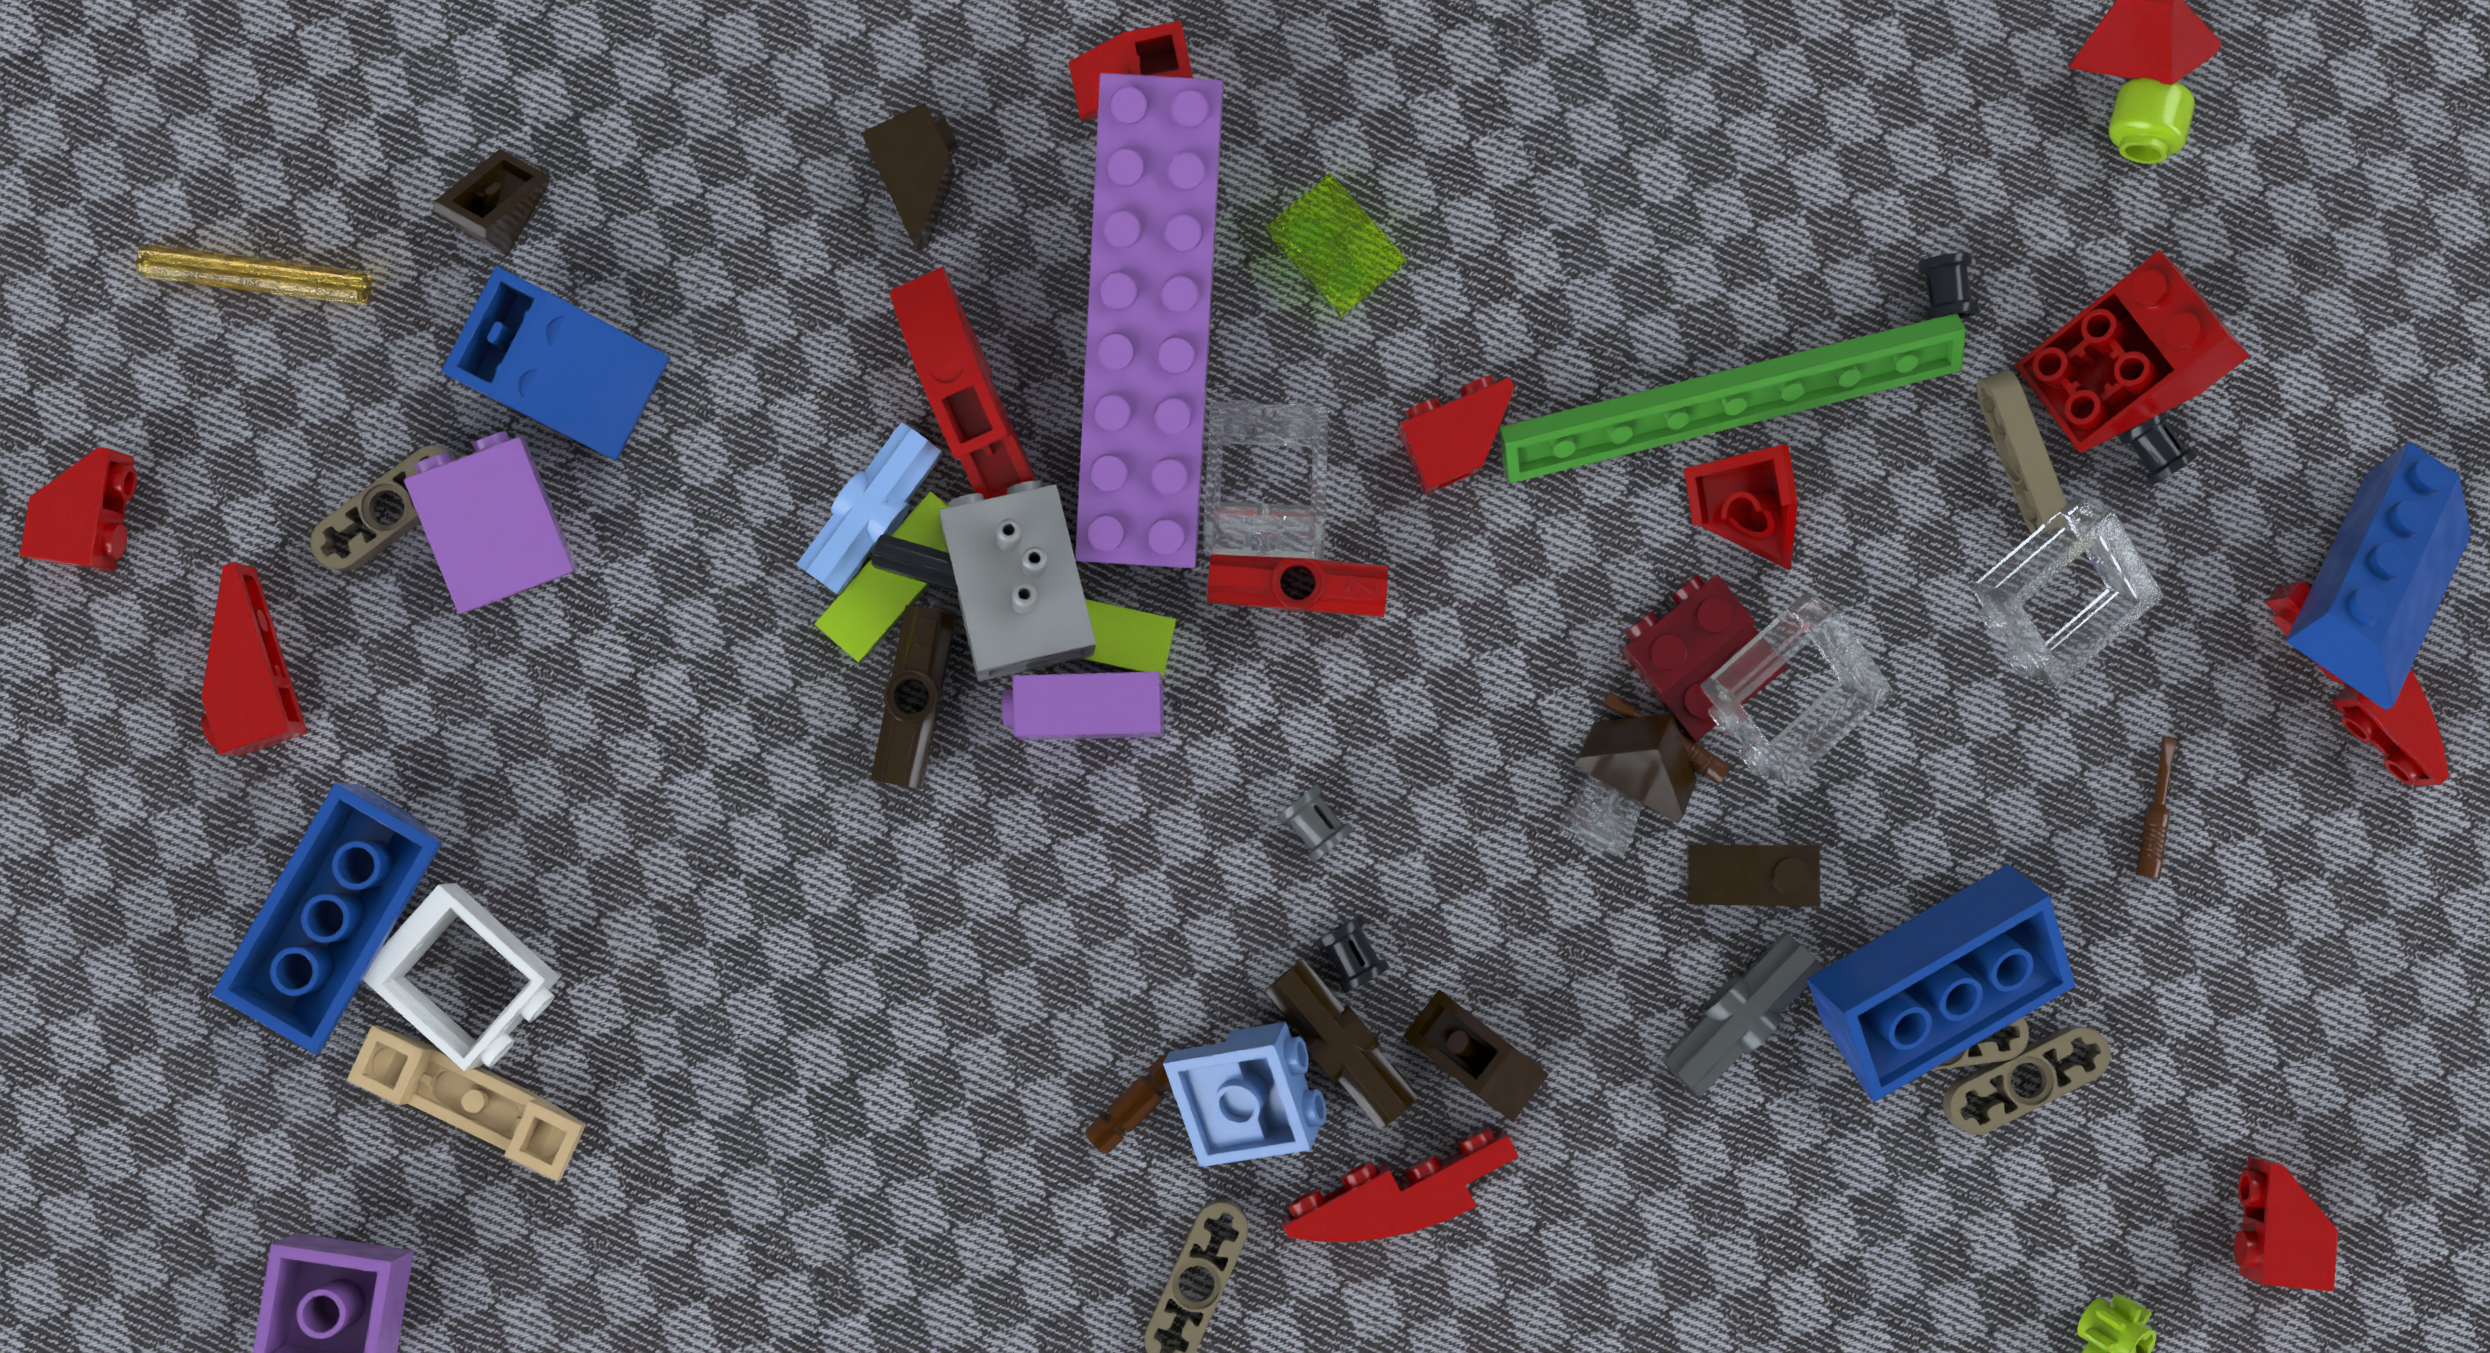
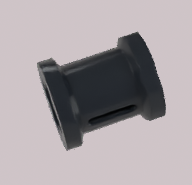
[1917,252,1980,320]
[2118,411,2197,485]
[1315,915,1390,993]

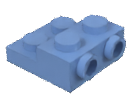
[1163,1022,1326,1167]

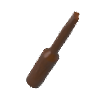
[1603,692,1731,785]
[2136,736,2177,879]

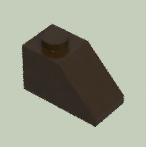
[861,103,959,251]
[1687,845,1820,906]
[1403,990,1549,1122]

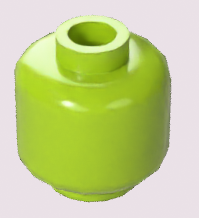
[2108,78,2195,164]

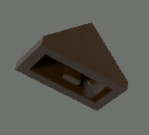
[433,149,550,256]
[1574,714,1697,823]

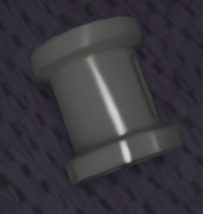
[1276,784,1354,863]

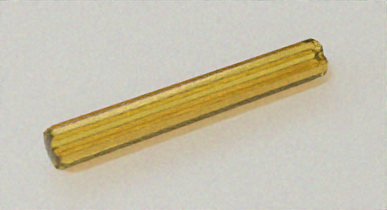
[135,244,372,305]

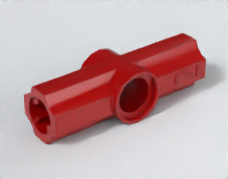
[1207,551,1388,618]

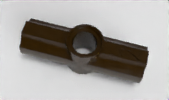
[870,605,958,789]
[1265,958,1418,1130]

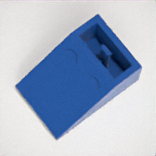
[440,266,670,462]

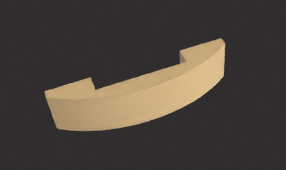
[347,1025,586,1181]

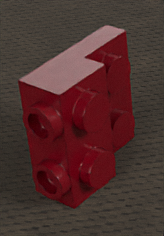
[1619,574,1788,742]

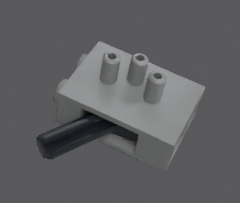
[871,481,1096,682]

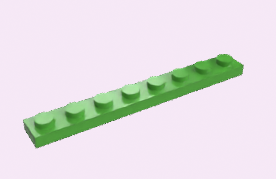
[1499,313,1966,484]

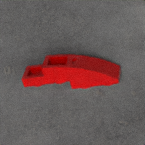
[889,266,1038,500]
[2264,581,2449,786]
[1282,1127,1519,1242]

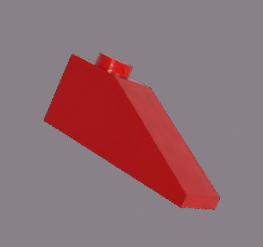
[201,562,308,756]

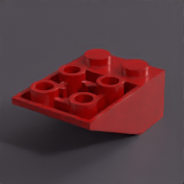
[2014,250,2250,453]

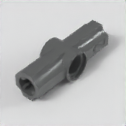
[1661,932,1824,1097]

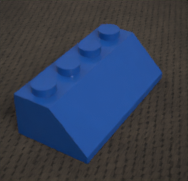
[2285,441,2471,710]
[211,783,443,1055]
[1806,864,2076,1102]

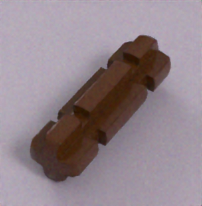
[1085,1054,1173,1154]

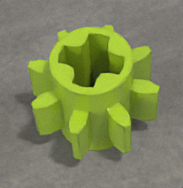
[2077,1294,2156,1353]

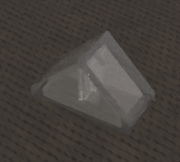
[1558,773,1643,858]

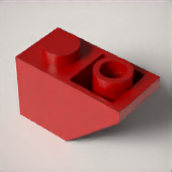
[1068,20,1193,121]
[1397,375,1515,495]
[20,447,137,572]
[2234,1156,2338,1292]

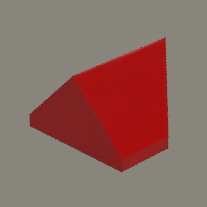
[2068,0,2222,85]
[1684,445,1798,571]

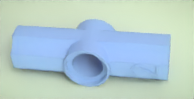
[796,422,944,595]

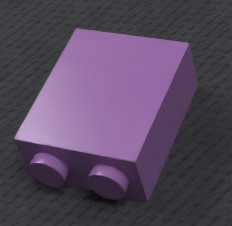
[403,431,578,614]
[1002,672,1164,741]

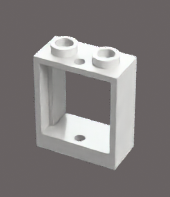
[363,883,560,1071]

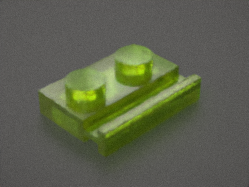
[1265,172,1407,319]

